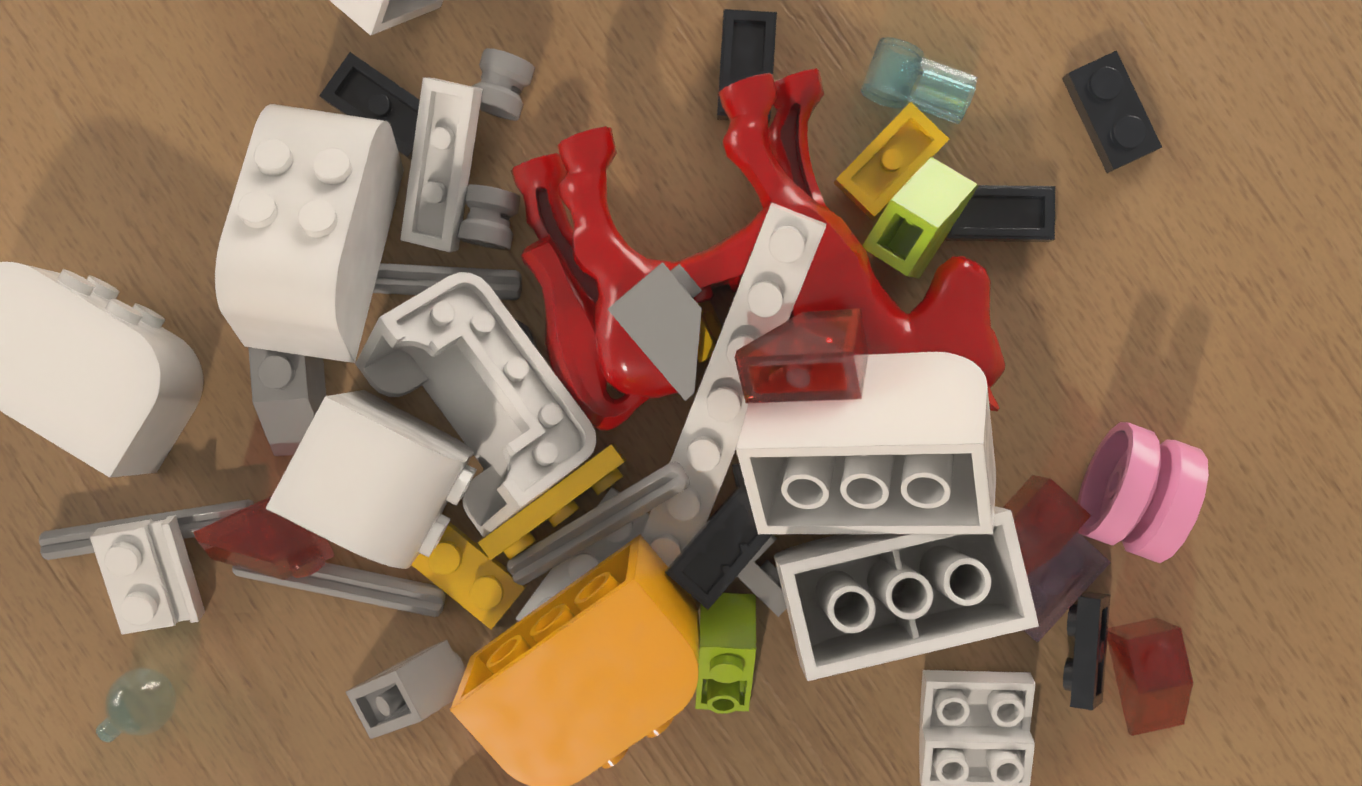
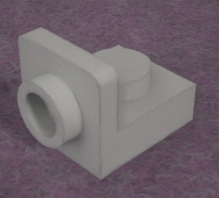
[737,535,787,617]

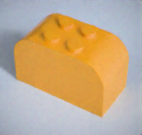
[450,534,699,786]

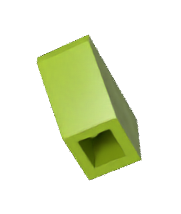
[862,157,979,278]
[695,593,756,714]

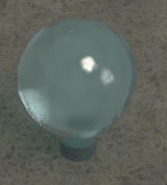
[96,668,176,742]

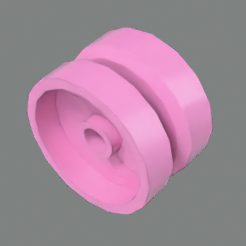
[1076,422,1209,563]

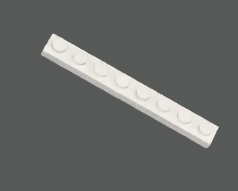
[642,203,826,567]

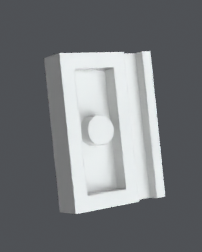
[90,515,205,635]

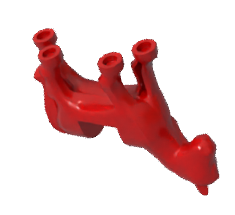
[511,68,1006,430]

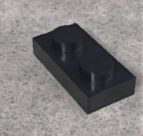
[1062,50,1162,173]
[319,52,420,160]
[1063,592,1111,711]

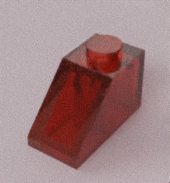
[734,308,868,403]
[1003,475,1092,575]
[193,496,335,580]
[1107,618,1193,736]

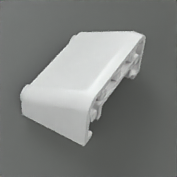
[355,272,596,537]

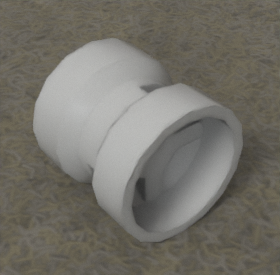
[472,48,535,121]
[457,184,521,250]

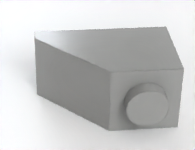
[608,262,702,401]
[248,347,326,456]
[346,640,465,739]

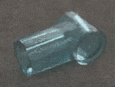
[860,37,978,124]

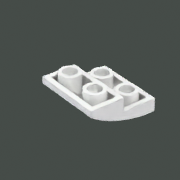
[919,670,1035,786]

